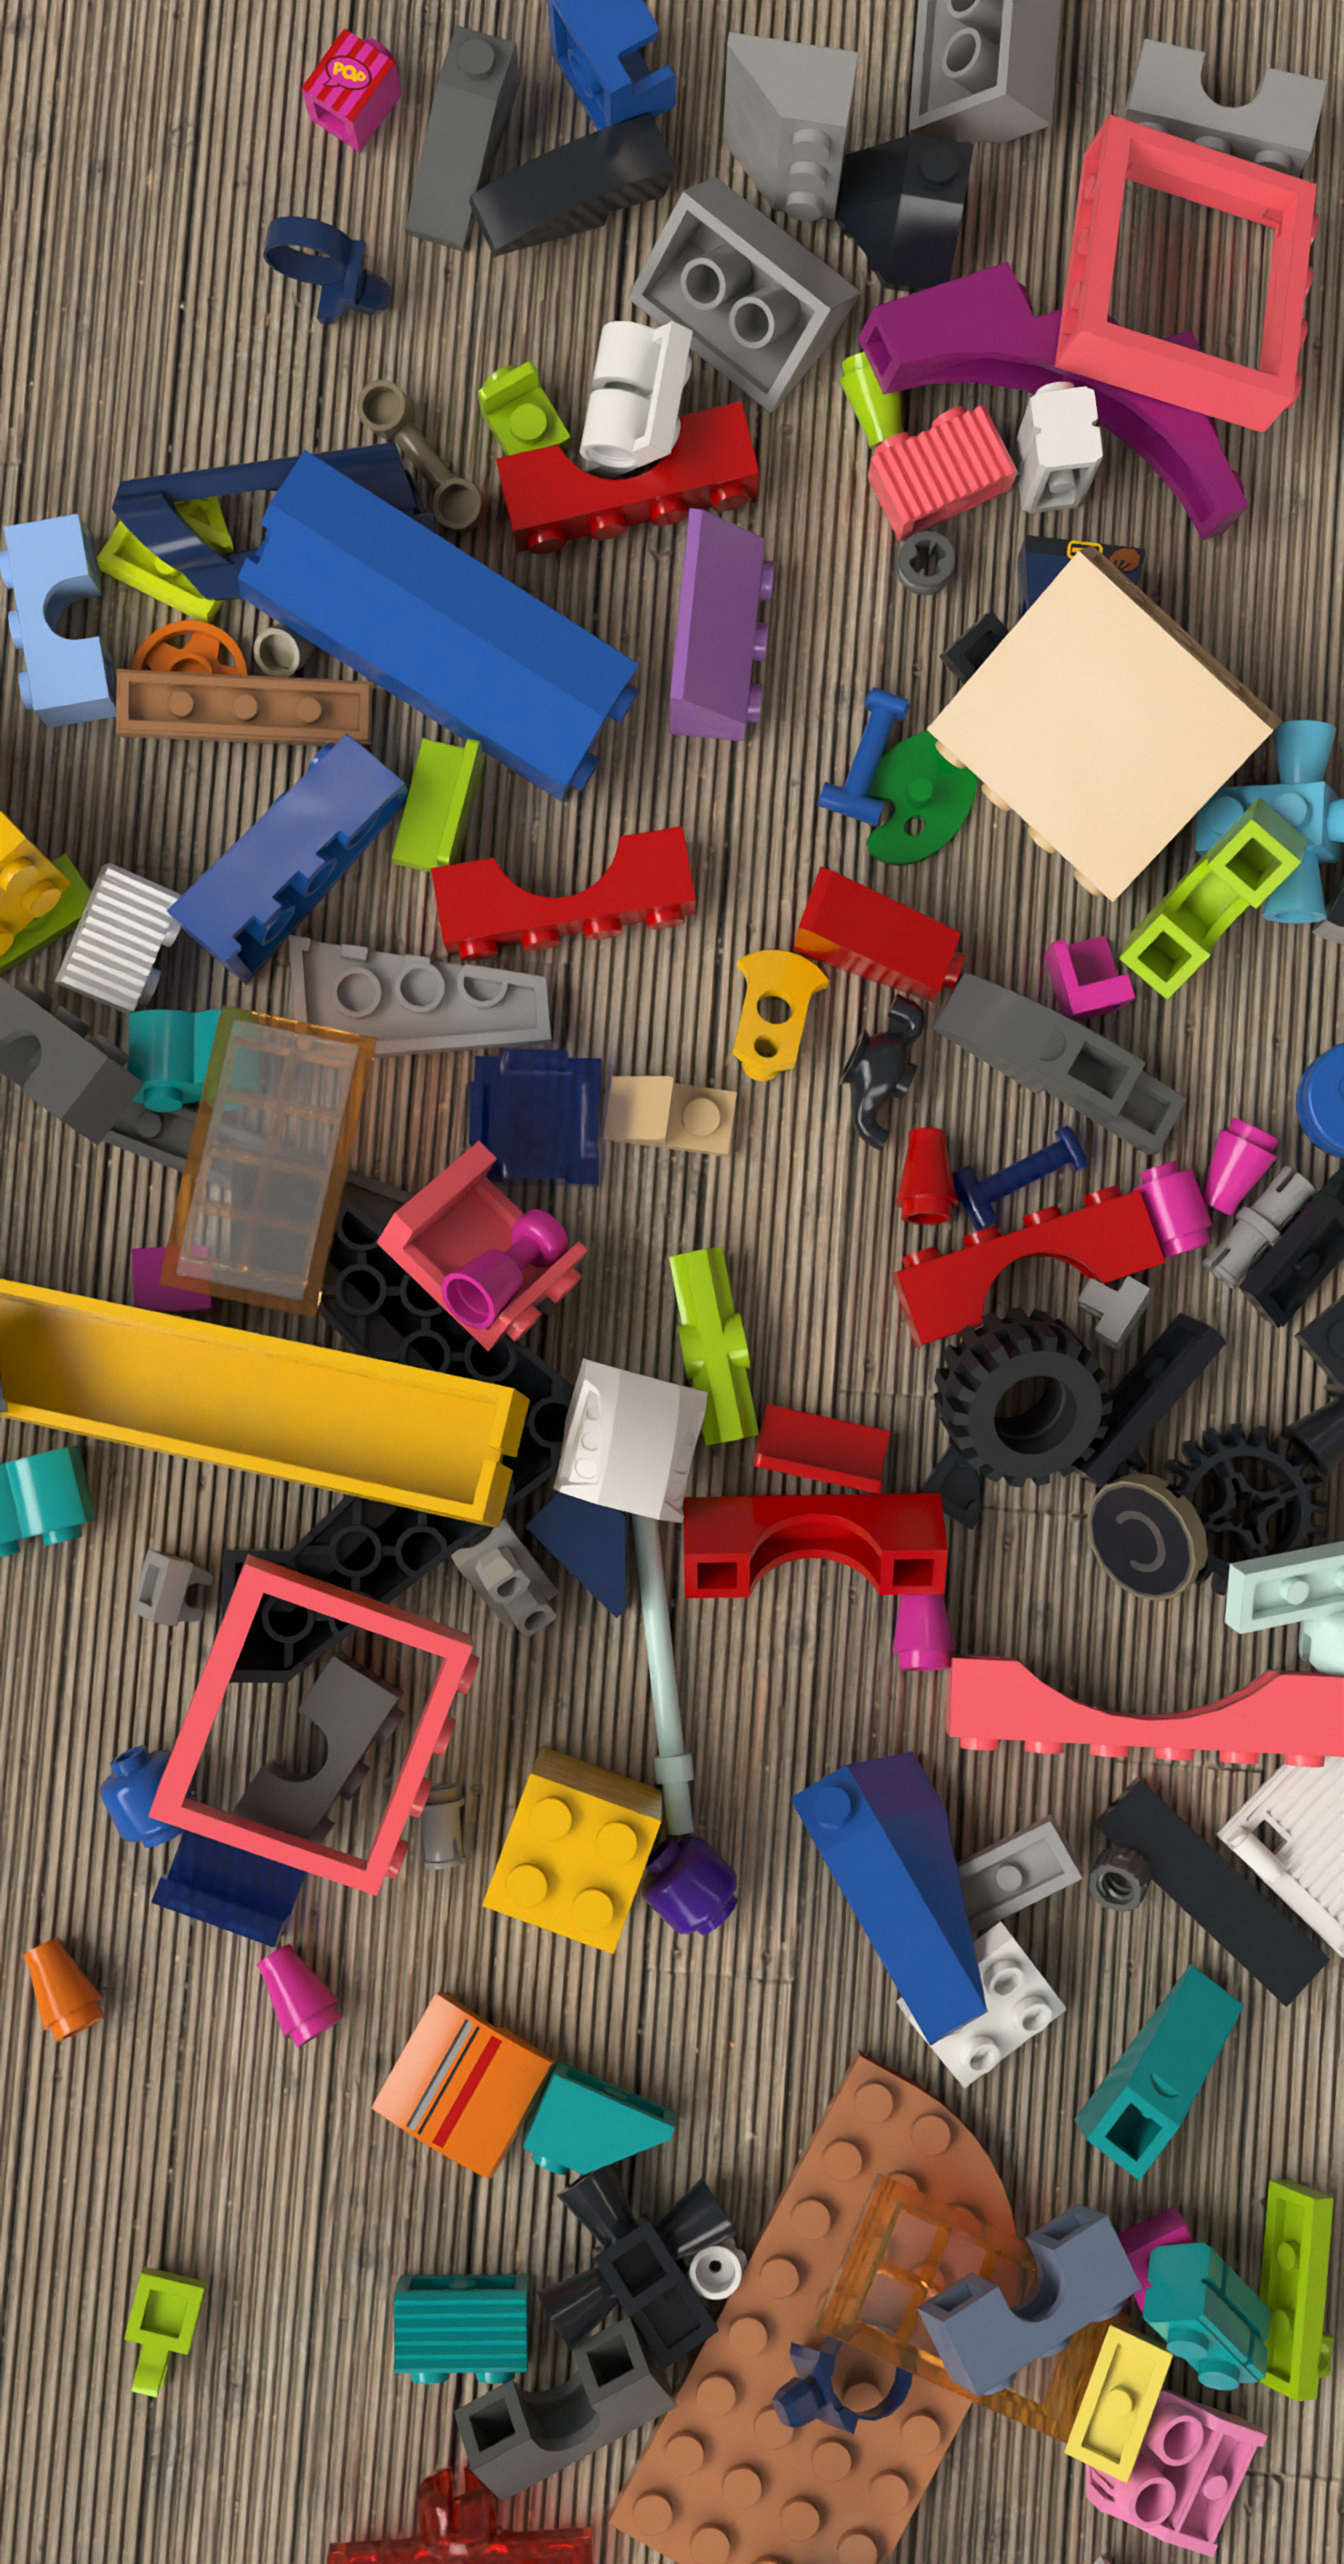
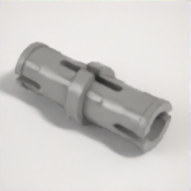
[1202,1166,1317,1289]

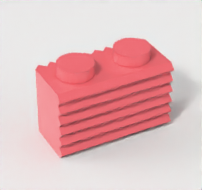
[868,405,1018,542]

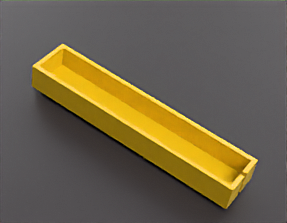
[0,1279,530,1528]

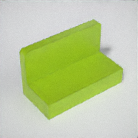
[391,738,485,873]

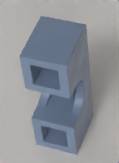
[917,2204,1142,2397]

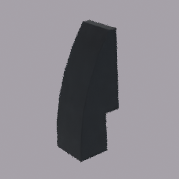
[469,113,677,257]

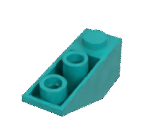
[1074,1964,1244,2181]

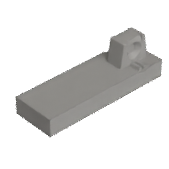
[956,1814,1084,1934]

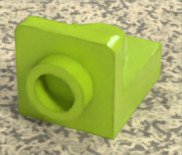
[478,361,572,456]

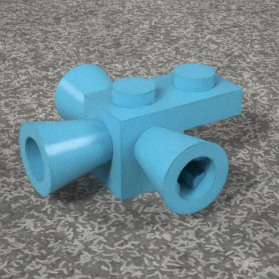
[1195,720,1344,924]

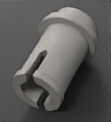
[421,1784,466,1869]

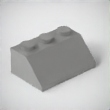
[908,0,1061,143]
[723,32,859,221]
[627,177,861,413]

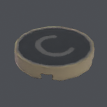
[1087,1472,1208,1601]

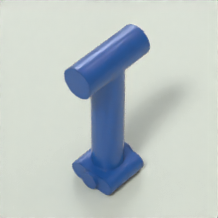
[817,687,910,827]

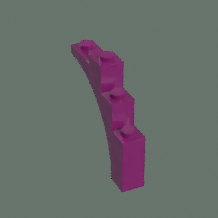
[858,262,1248,540]

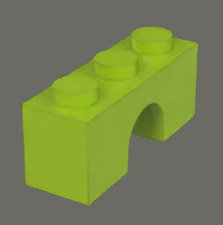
[1119,797,1308,1000]

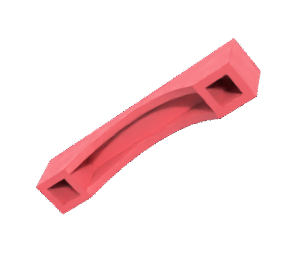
[945,1654,1344,1767]

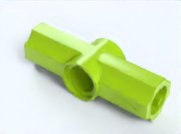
[669,1247,759,1446]

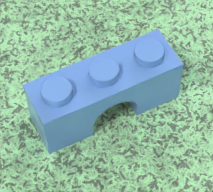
[0,514,117,728]

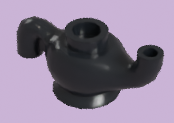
[839,994,926,1151]

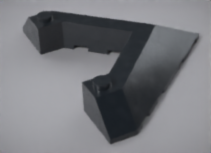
[222,1158,575,1683]

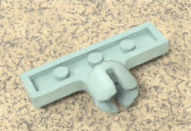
[1225,1541,1344,1676]

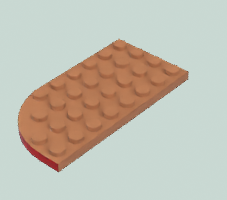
[608,2050,1019,2564]

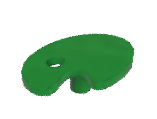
[865,731,978,866]

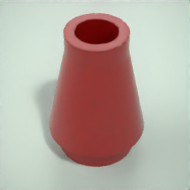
[895,1128,959,1225]

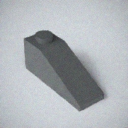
[405,25,520,252]

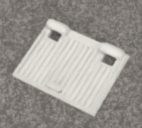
[1215,1756,1344,1959]

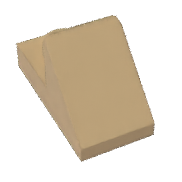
[603,1076,737,1157]

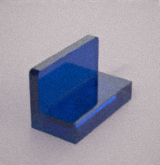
[151,1830,307,1947]

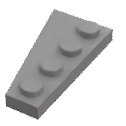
[288,935,552,1064]

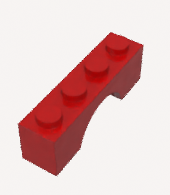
[496,401,760,554]
[431,826,696,961]
[891,1185,1165,1348]
[683,1493,948,1598]

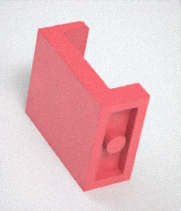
[376,1141,588,1351]

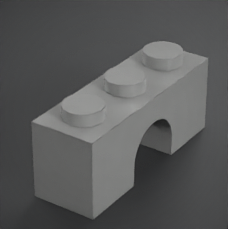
[1123,38,1328,178]

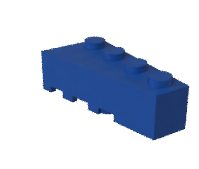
[167,734,409,985]

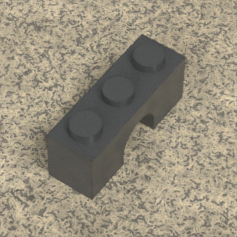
[0,977,145,1146]
[232,1651,405,1845]
[454,2317,677,2502]

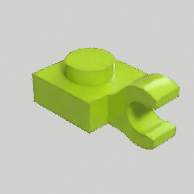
[124,2267,208,2398]

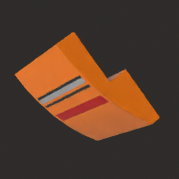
[371,1993,557,2179]

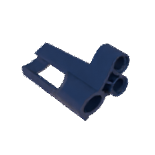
[112,442,437,601]

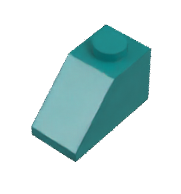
[523,2060,675,2175]

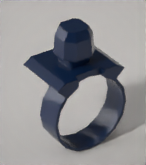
[263,216,391,324]
[772,2317,914,2434]

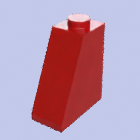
[792,866,966,1003]

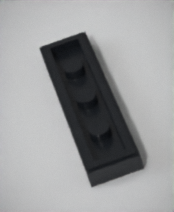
[1093,1777,1330,2007]

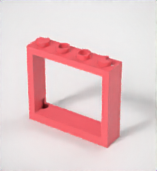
[1055,114,1319,433]
[148,1554,479,1896]

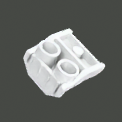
[553,1358,708,1523]

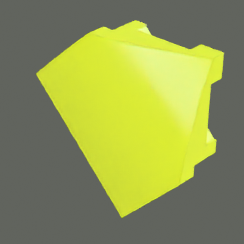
[96,496,234,624]

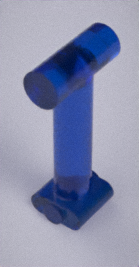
[952,1125,1088,1231]

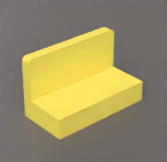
[1064,2311,1174,2484]

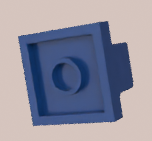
[547,0,677,131]

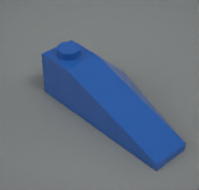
[790,1751,988,2046]

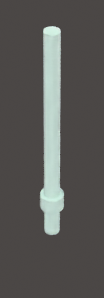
[631,1513,694,1835]

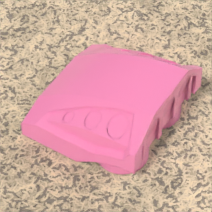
[1086,2387,1268,2557]

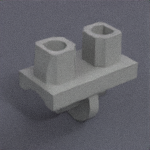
[451,1519,560,1637]

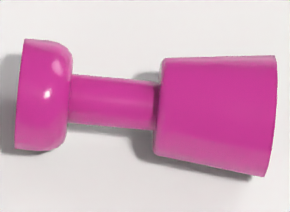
[441,1209,568,1329]

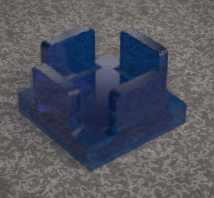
[469,1049,602,1187]

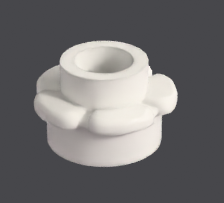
[684,2237,747,2300]

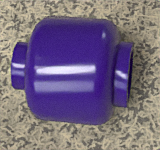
[642,1836,738,1936]

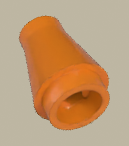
[23,1937,105,2042]

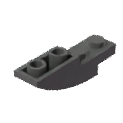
[931,972,1187,1156]

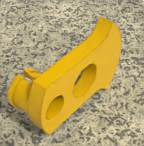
[732,950,830,1081]

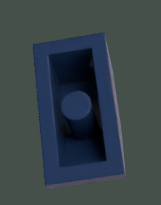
[525,1492,627,1618]

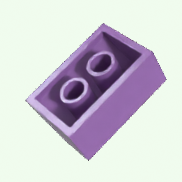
[670,508,775,741]

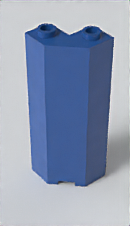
[238,450,640,802]

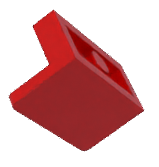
[752,1404,891,1494]

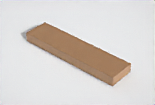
[116,669,373,749]

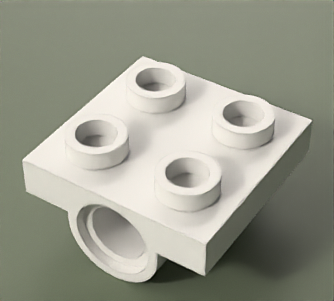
[580,321,693,479]
[896,1921,1067,2089]

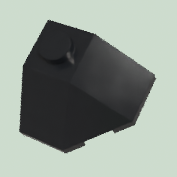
[835,134,974,293]

